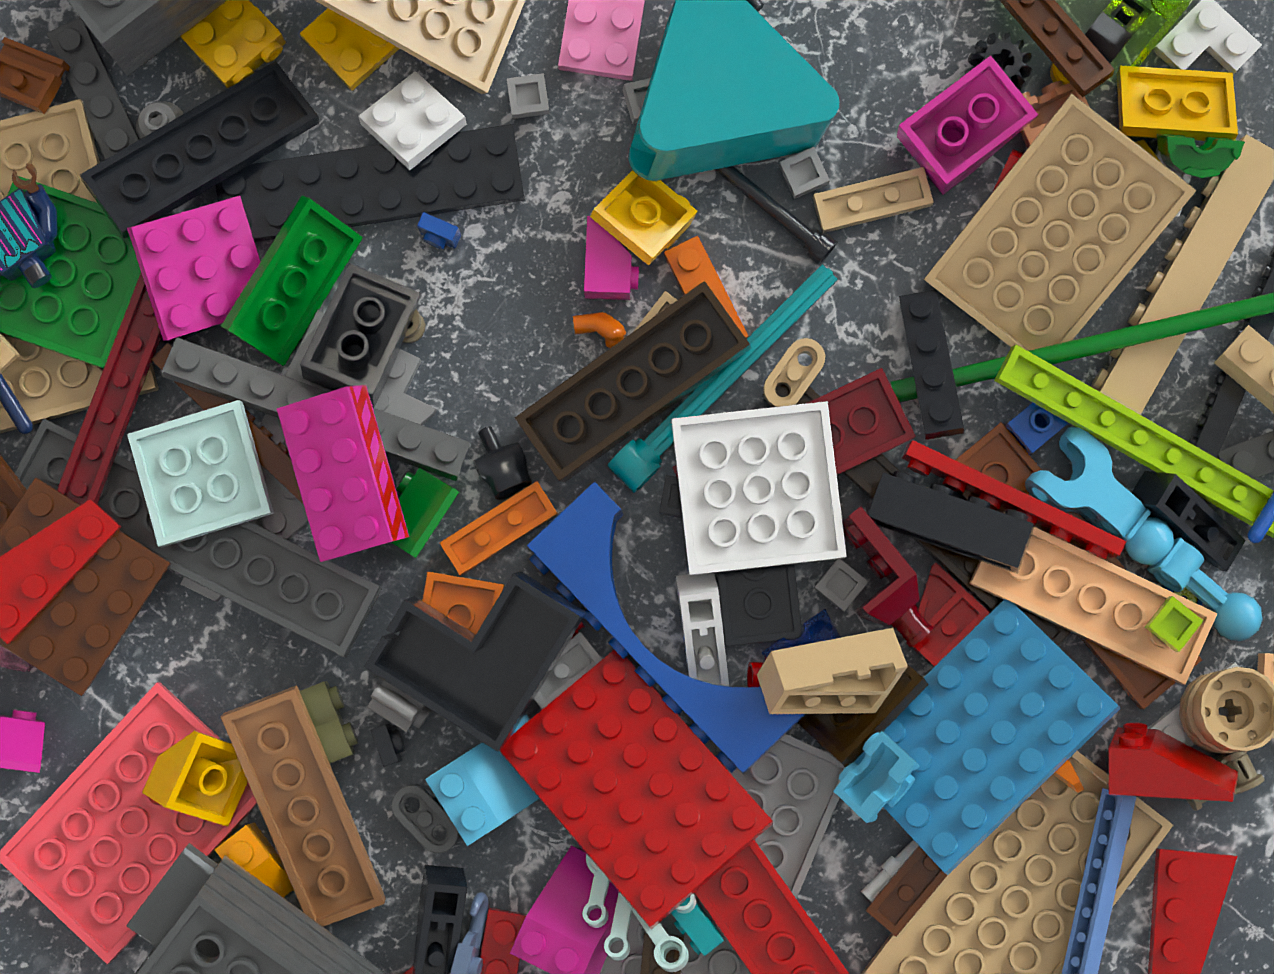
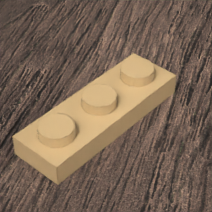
[813,167,934,233]

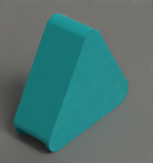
[628,0,840,181]

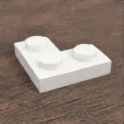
[1152,0,1262,74]

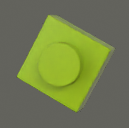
[1145,596,1203,652]

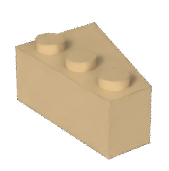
[757,628,908,714]

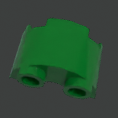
[1157,134,1245,178]

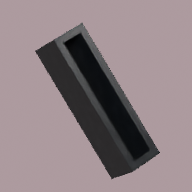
[868,471,1034,574]

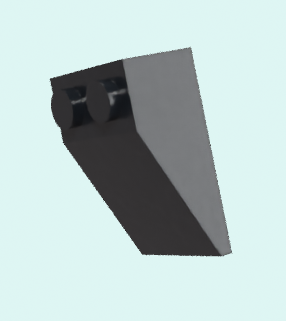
[300,263,421,408]

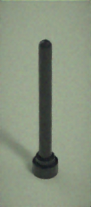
[714,166,838,265]

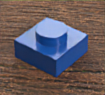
[417,212,461,249]

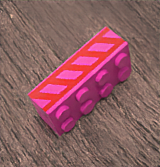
[276,385,409,562]

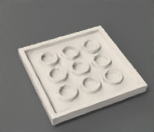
[671,401,847,576]

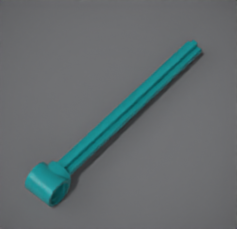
[607,264,838,493]

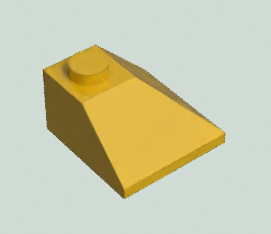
[142,731,248,827]

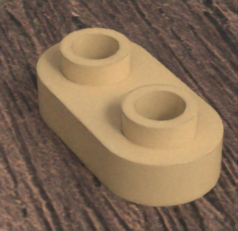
[763,338,825,407]

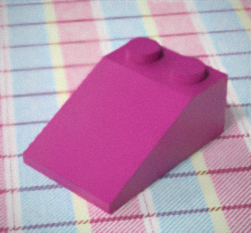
[897,56,1038,195]
[510,846,619,974]

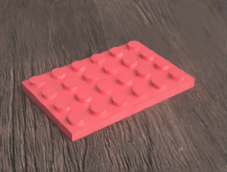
[0,682,257,964]

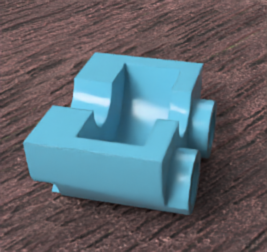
[833,731,920,823]

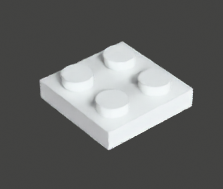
[358,71,467,170]

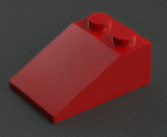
[1109,723,1238,802]

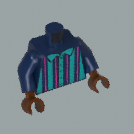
[0,163,57,288]

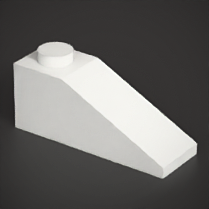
[676,573,729,687]

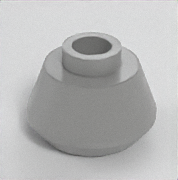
[136,101,184,140]

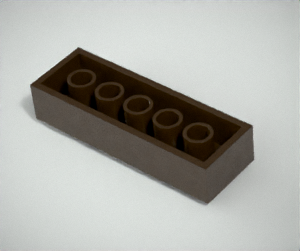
[514,281,752,482]

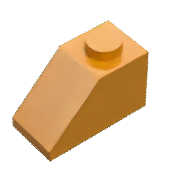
[214,822,294,898]

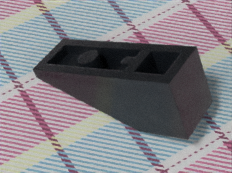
[1132,471,1246,572]
[413,865,468,974]

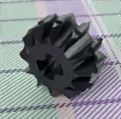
[968,32,1032,90]

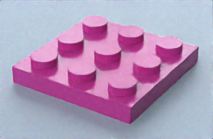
[127,196,260,341]

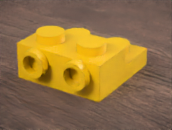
[180,0,286,89]
[590,170,698,265]

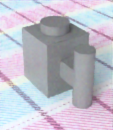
[367,680,432,732]

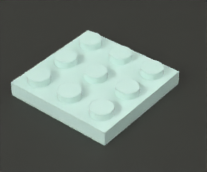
[127,400,274,547]

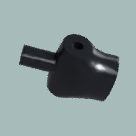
[474,426,532,500]

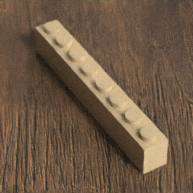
[1091,134,1274,415]

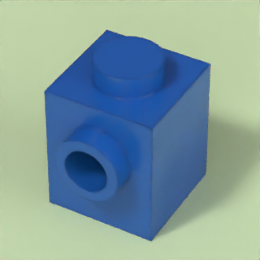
[1004,402,1068,455]

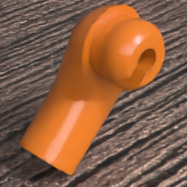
[573,312,626,348]

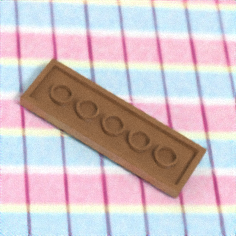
[221,685,386,927]

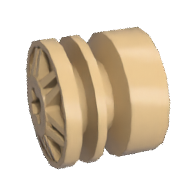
[1179,667,1274,754]

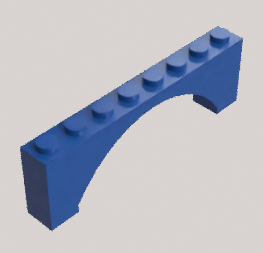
[527,481,806,774]

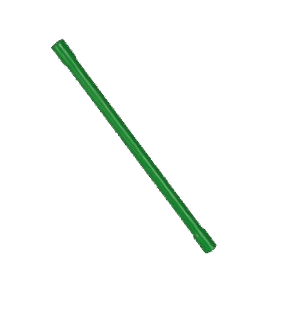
[891,292,1274,403]

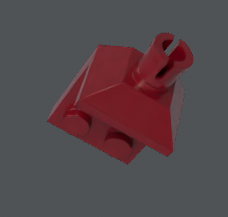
[842,506,934,647]

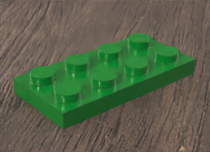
[221,195,363,366]

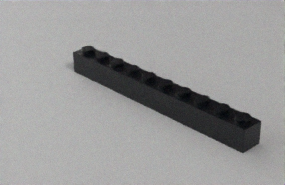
[1188,247,1274,458]

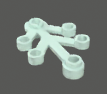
[582,854,696,972]

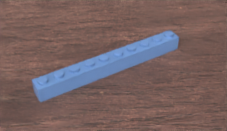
[1062,788,1137,974]

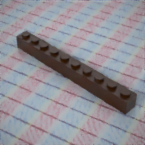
[151,343,304,505]

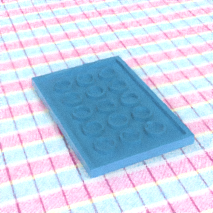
[854,599,1121,875]

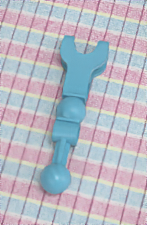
[1025,427,1263,641]

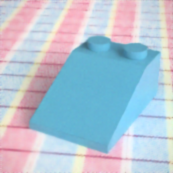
[425,714,539,846]

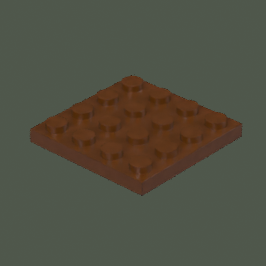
[0,477,172,696]

